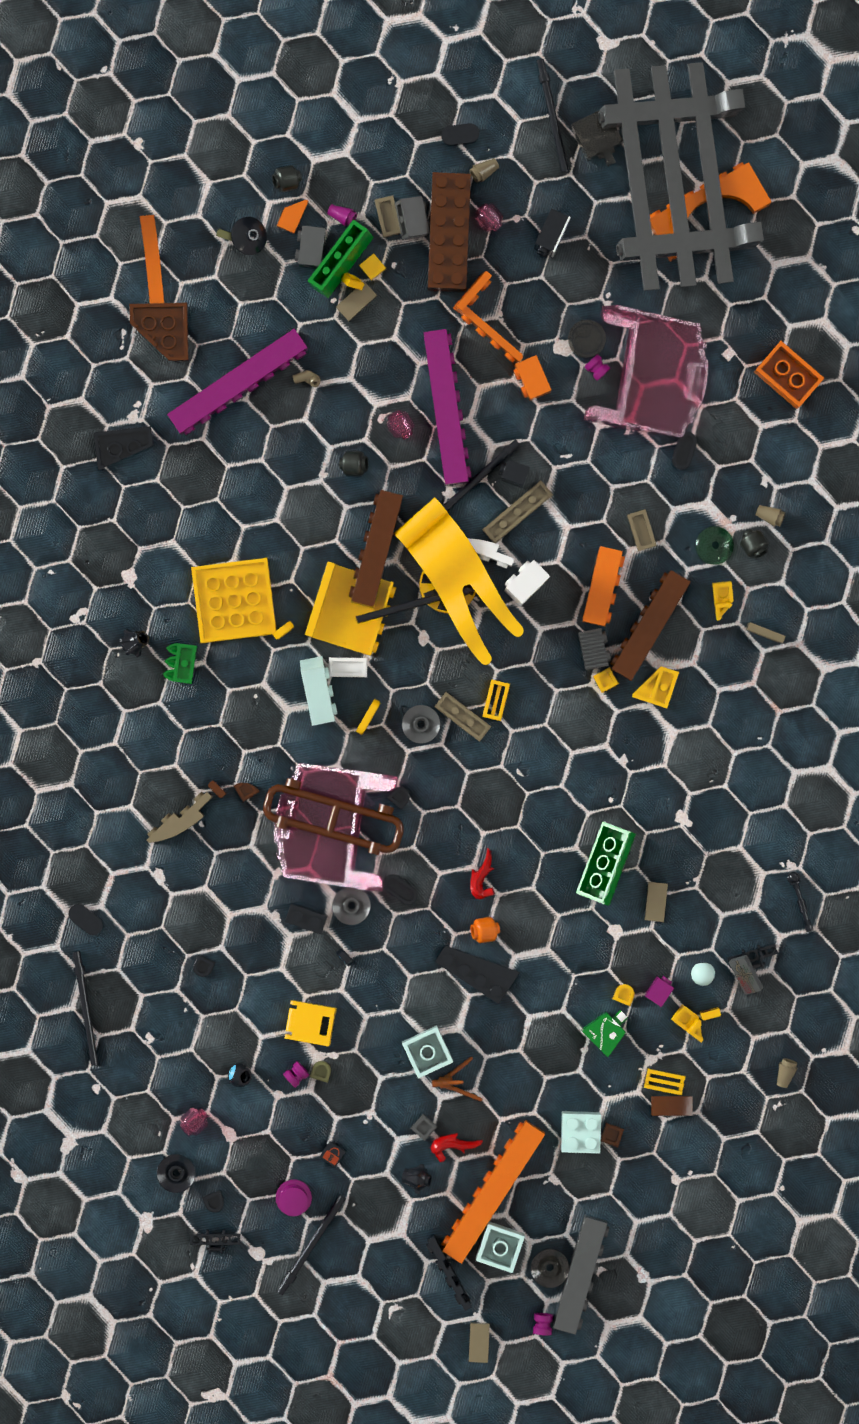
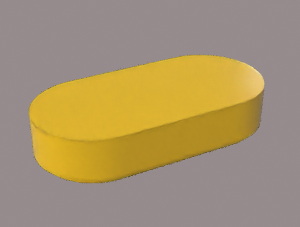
[356,699,381,735]

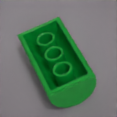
[576,821,636,906]

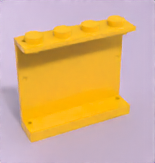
[305,562,396,656]

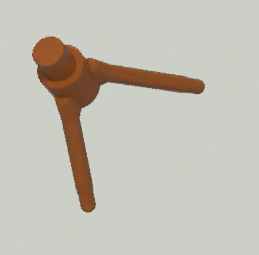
[432,1057,483,1101]

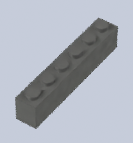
[553,1214,610,1335]

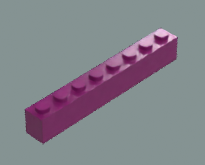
[167,328,308,435]
[424,329,471,486]

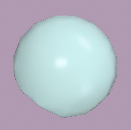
[691,963,715,986]

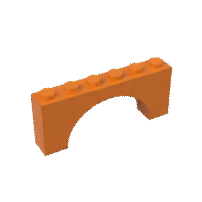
[650,162,771,262]

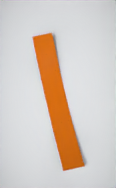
[140,215,164,303]

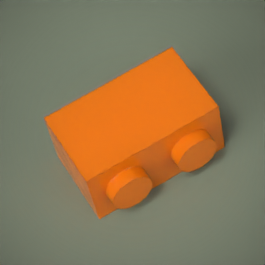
[513,355,551,401]

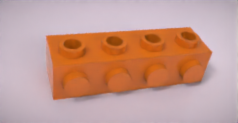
[582,546,625,627]

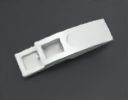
[468,539,514,569]

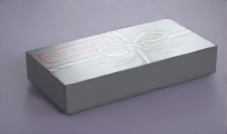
[729,955,764,995]

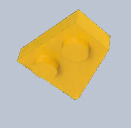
[632,666,679,709]

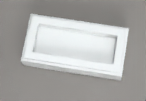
[329,657,367,677]

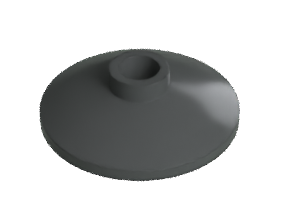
[402,705,440,743]
[332,887,371,925]

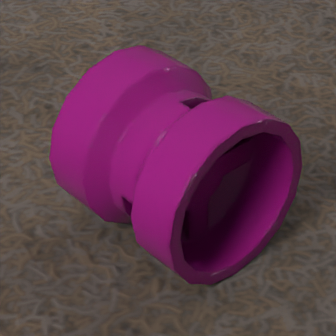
[584,354,611,381]
[283,1061,310,1088]
[533,1313,553,1335]

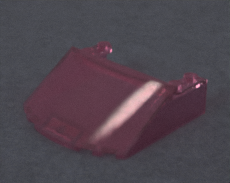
[584,305,708,438]
[274,763,398,891]

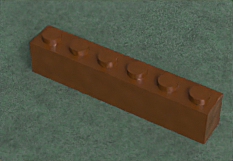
[349,490,403,608]
[610,570,690,681]

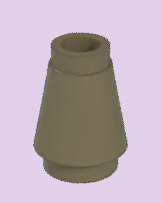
[470,158,499,183]
[756,505,785,527]
[777,1058,798,1088]

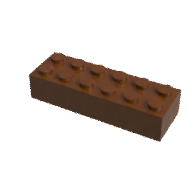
[428,172,471,292]

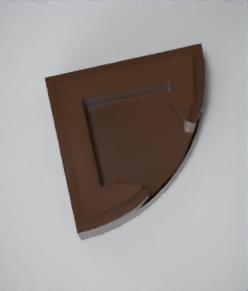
[234,783,260,802]

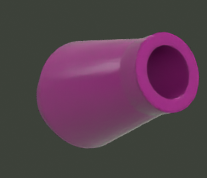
[327,204,357,227]

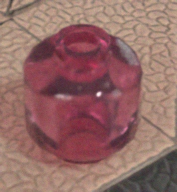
[475,203,503,232]
[386,410,415,439]
[180,1107,208,1136]

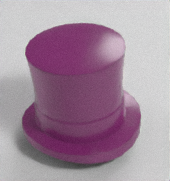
[276,1179,312,1216]

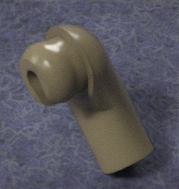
[292,370,321,387]

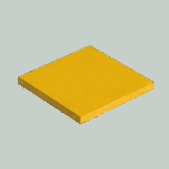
[191,558,277,643]

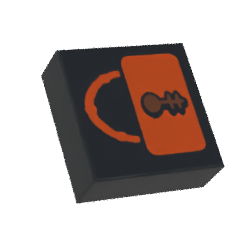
[319,1141,346,1167]

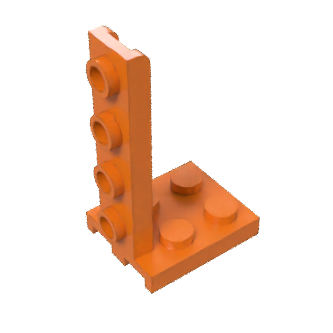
[453,271,523,363]

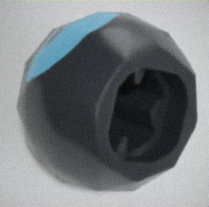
[228,1063,252,1087]

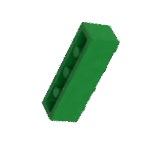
[308,220,374,298]

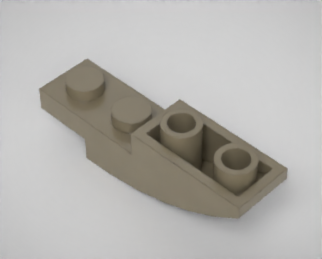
[147,791,213,843]

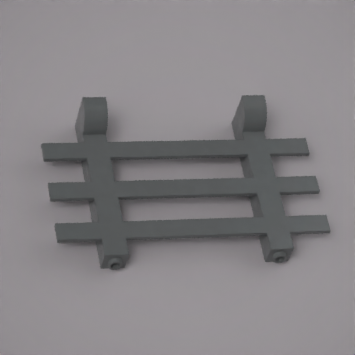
[598,62,764,291]

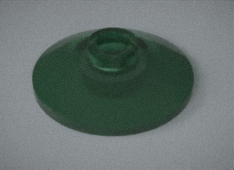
[696,526,734,565]

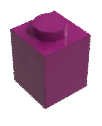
[645,976,674,1007]

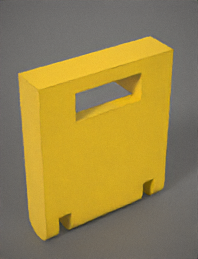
[285,1000,337,1046]

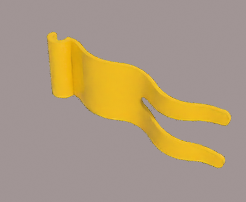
[393,497,524,665]

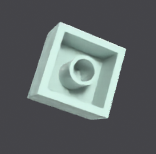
[402,1025,453,1078]
[561,1111,601,1153]
[476,1222,525,1273]

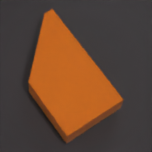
[277,200,309,234]

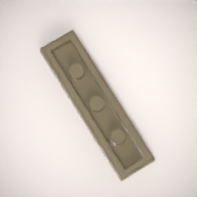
[482,480,553,544]

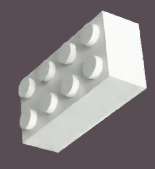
[504,560,550,607]

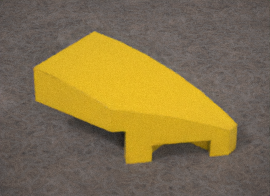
[712,581,734,621]
[671,1004,703,1043]

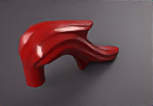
[470,848,495,899]
[431,1133,483,1162]

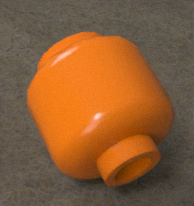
[470,917,500,943]

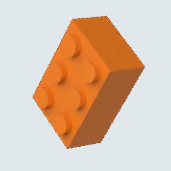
[754,341,824,409]

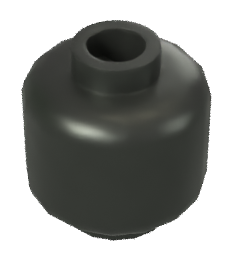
[272,165,302,192]
[339,451,369,476]
[740,529,769,559]

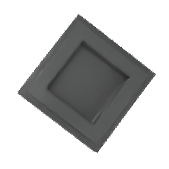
[410,1114,437,1141]

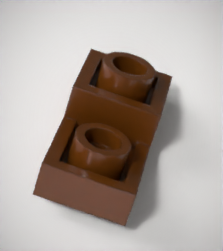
[651,1096,693,1116]

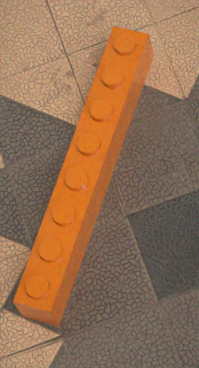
[441,1120,545,1264]

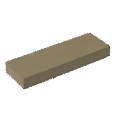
[434,692,491,742]

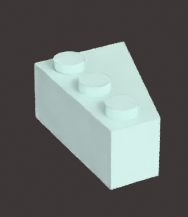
[300,656,337,726]

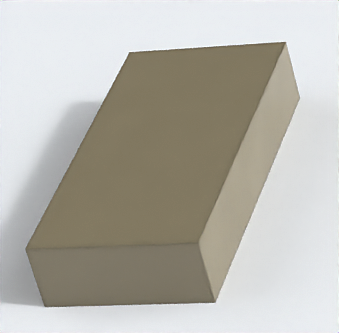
[374,195,401,238]
[336,281,377,322]
[627,509,657,552]
[746,622,786,644]
[644,882,668,922]
[469,1322,490,1363]

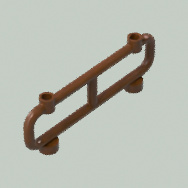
[263,778,404,855]

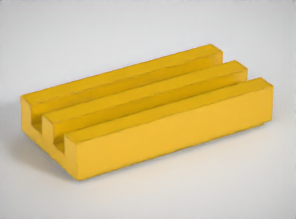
[482,679,510,721]
[644,1069,686,1095]

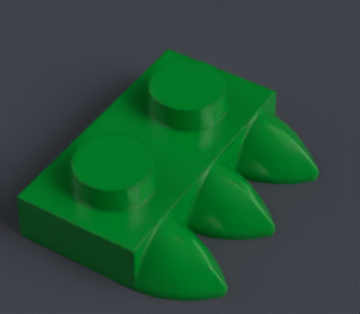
[163,643,197,684]

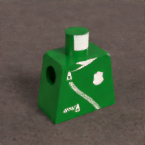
[581,1010,628,1057]

